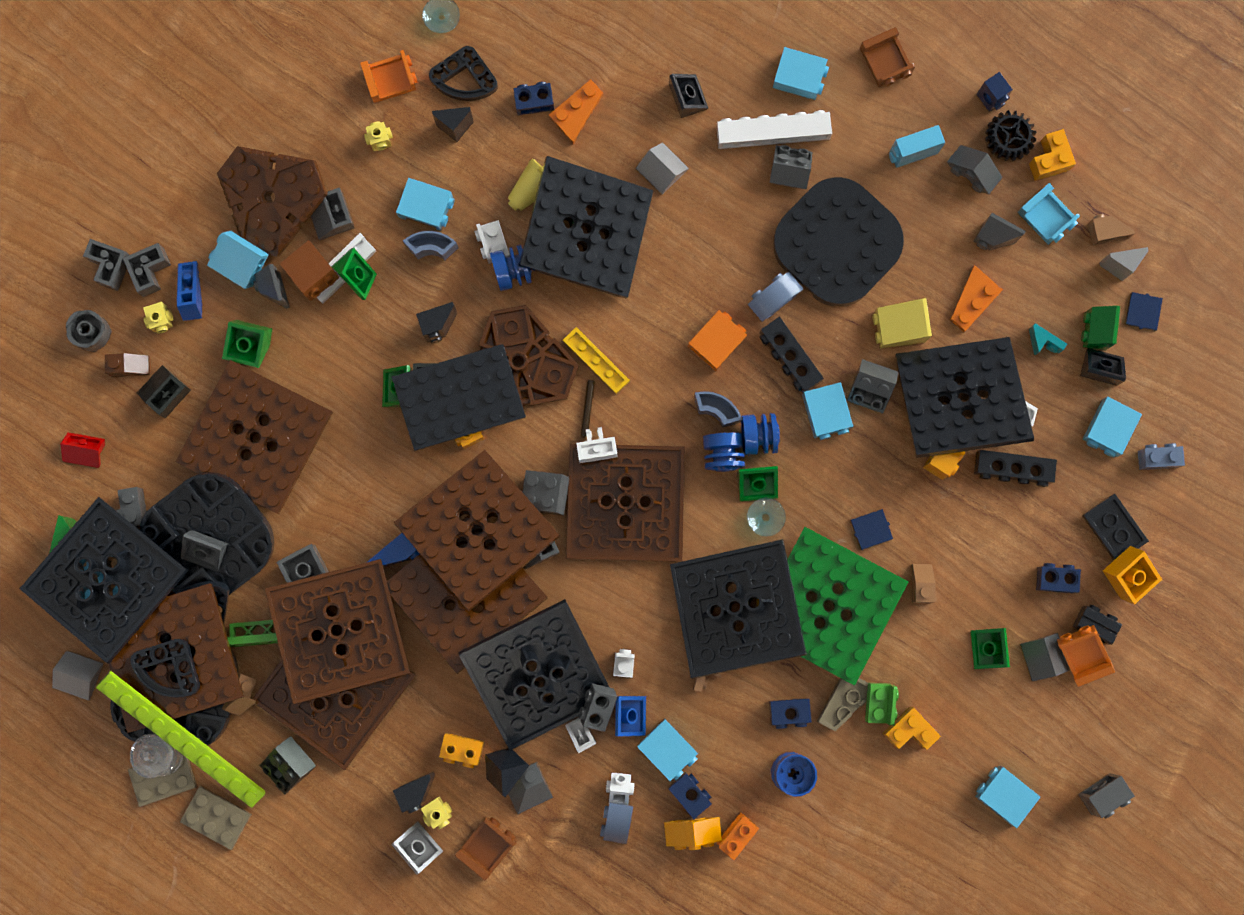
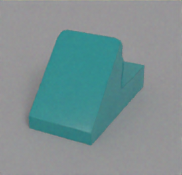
[1029,323,1067,355]

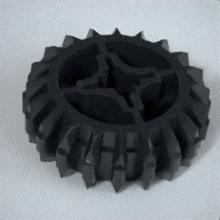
[985,110,1037,162]

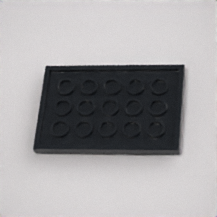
[392,344,526,451]

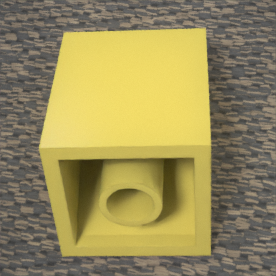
[872,298,932,349]

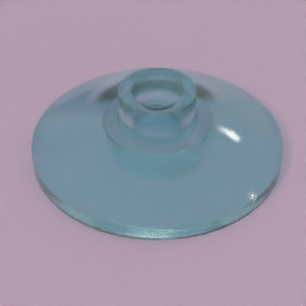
[422,0,460,33]
[747,498,786,536]

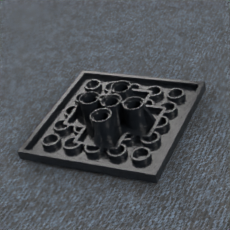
[519,156,654,299]
[895,337,1034,458]
[19,497,188,664]
[670,539,807,679]
[458,599,609,750]

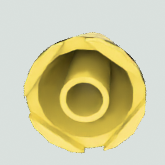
[508,158,543,211]

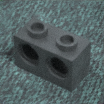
[579,684,617,732]

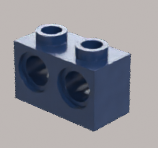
[513,82,554,116]
[1036,563,1081,593]

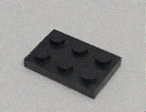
[1082,494,1149,560]

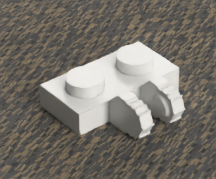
[577,427,618,463]

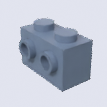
[1138,443,1185,470]

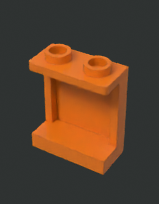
[360,50,418,103]
[688,310,747,371]
[1057,625,1115,687]
[716,812,759,860]

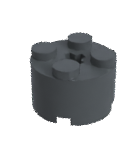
[66,310,112,352]

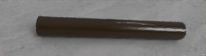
[580,380,595,437]

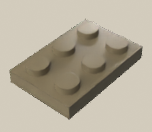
[128,752,197,807]
[180,786,252,850]

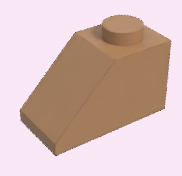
[1088,214,1135,245]
[912,564,936,603]

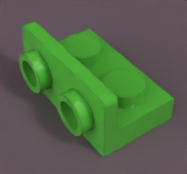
[865,683,899,726]

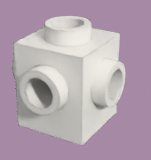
[606,773,634,805]

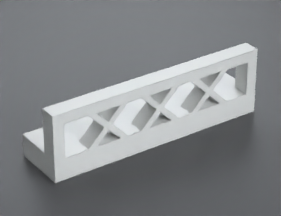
[317,233,376,303]

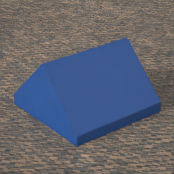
[615,696,646,736]

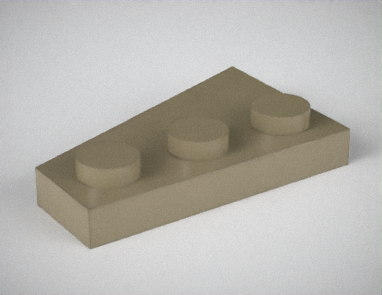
[817,678,868,731]

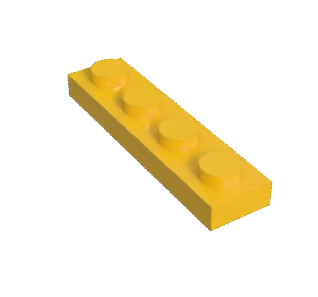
[563,327,630,394]

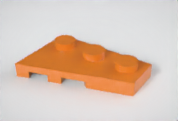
[549,79,603,144]
[950,265,1003,332]

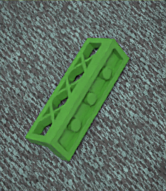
[227,620,278,647]

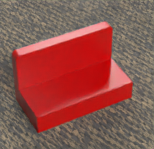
[60,432,105,468]

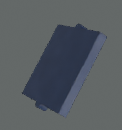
[1125,292,1163,331]
[851,509,893,550]

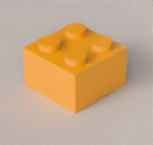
[1103,546,1162,605]

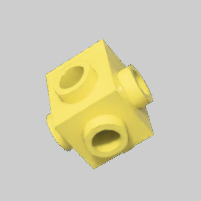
[364,122,393,151]
[143,302,174,334]
[421,796,452,829]

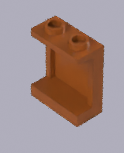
[860,27,915,87]
[280,240,339,301]
[455,817,517,881]

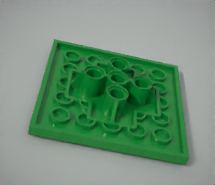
[788,527,909,686]

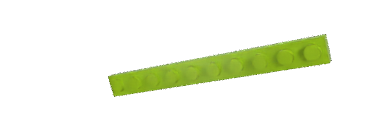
[96,671,265,808]

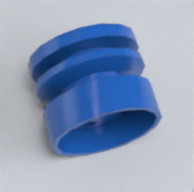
[490,244,532,291]
[741,413,780,456]
[703,433,745,472]
[771,752,817,797]

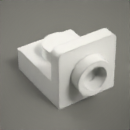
[613,649,635,678]

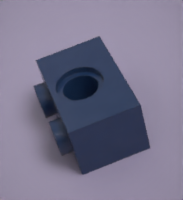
[976,72,1013,112]
[769,698,812,729]
[668,772,712,819]

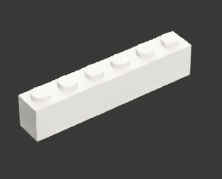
[716,110,832,149]

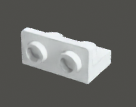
[474,220,510,264]

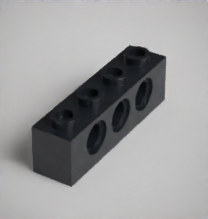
[759,316,824,393]
[974,450,1057,487]

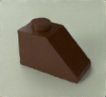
[105,353,150,377]

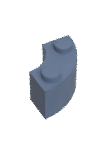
[403,231,459,260]
[748,272,803,322]
[694,391,742,428]
[600,802,633,844]

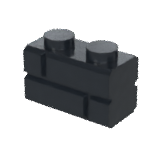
[1073,605,1122,645]

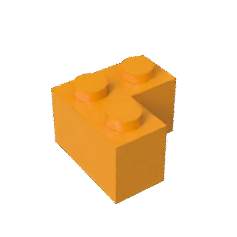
[1029,129,1076,181]
[923,451,965,480]
[882,707,941,750]
[664,817,722,850]

